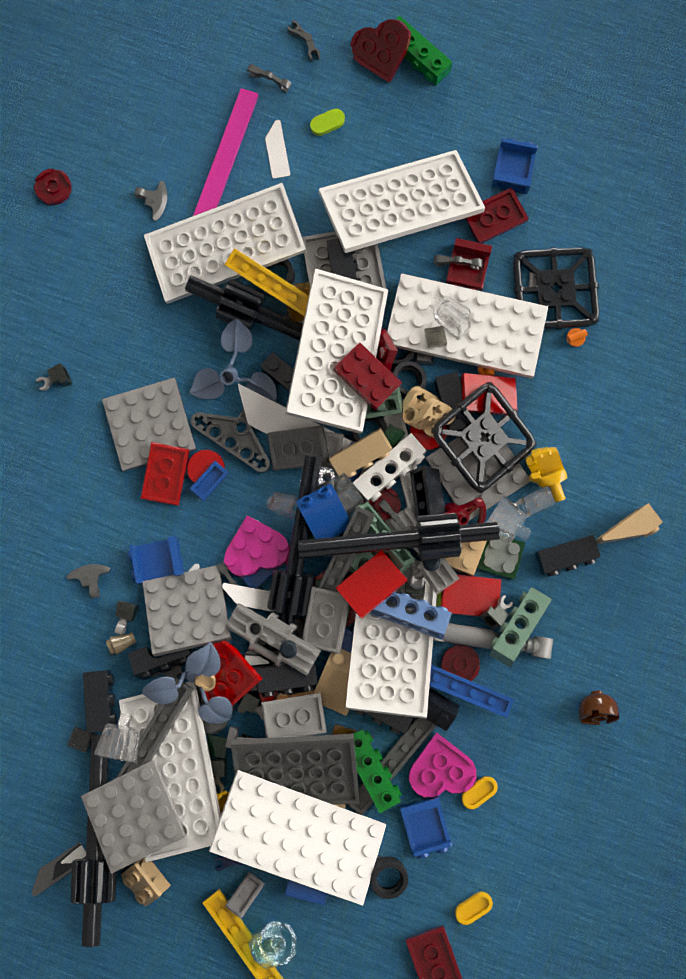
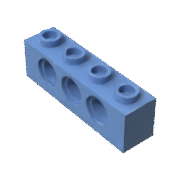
[369,592,452,640]

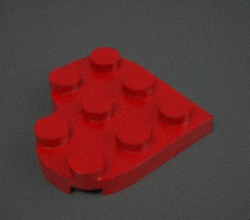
[204,640,263,706]

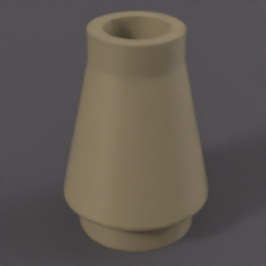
[106,632,136,655]

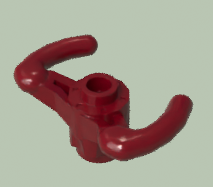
[443,498,486,525]

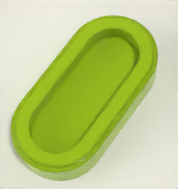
[310,109,345,136]

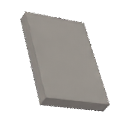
[302,587,349,654]
[261,693,327,738]

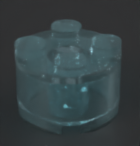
[249,922,297,968]

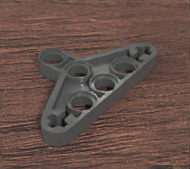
[191,409,270,473]

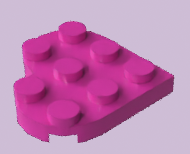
[224,515,289,578]
[409,732,476,797]

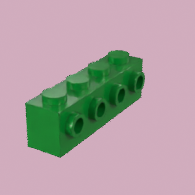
[396,15,452,86]
[352,728,402,813]

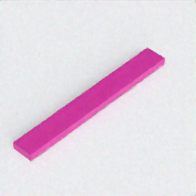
[193,88,259,216]

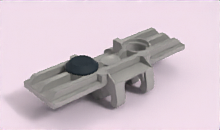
[385,507,459,594]
[225,603,321,675]

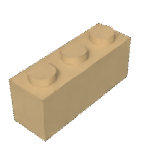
[329,428,392,479]

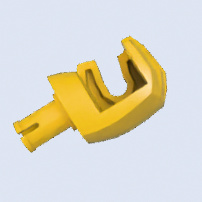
[525,447,567,502]

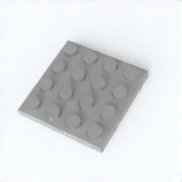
[302,232,388,296]
[102,378,196,472]
[425,433,531,521]
[143,565,232,656]
[81,760,186,874]

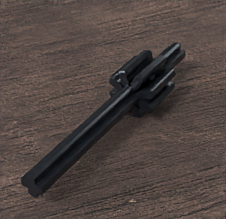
[185,275,303,341]
[267,455,322,651]
[298,513,500,560]
[70,735,117,947]

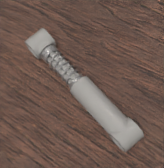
[433,623,553,659]

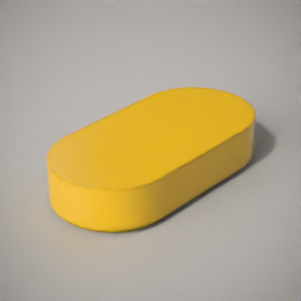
[461,776,498,809]
[455,891,493,925]

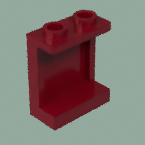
[446,238,492,291]

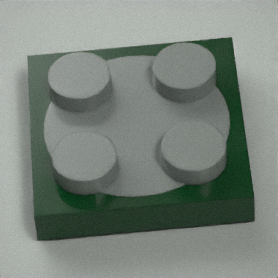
[477,535,525,580]

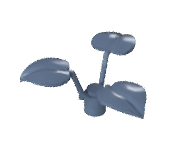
[190,319,277,402]
[142,642,232,724]

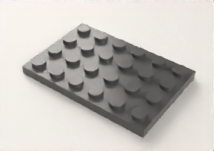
[231,734,360,805]

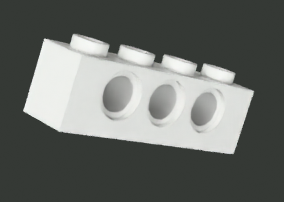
[352,433,426,502]

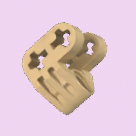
[403,386,456,430]

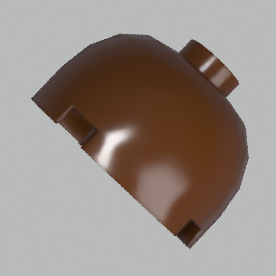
[579,690,620,725]

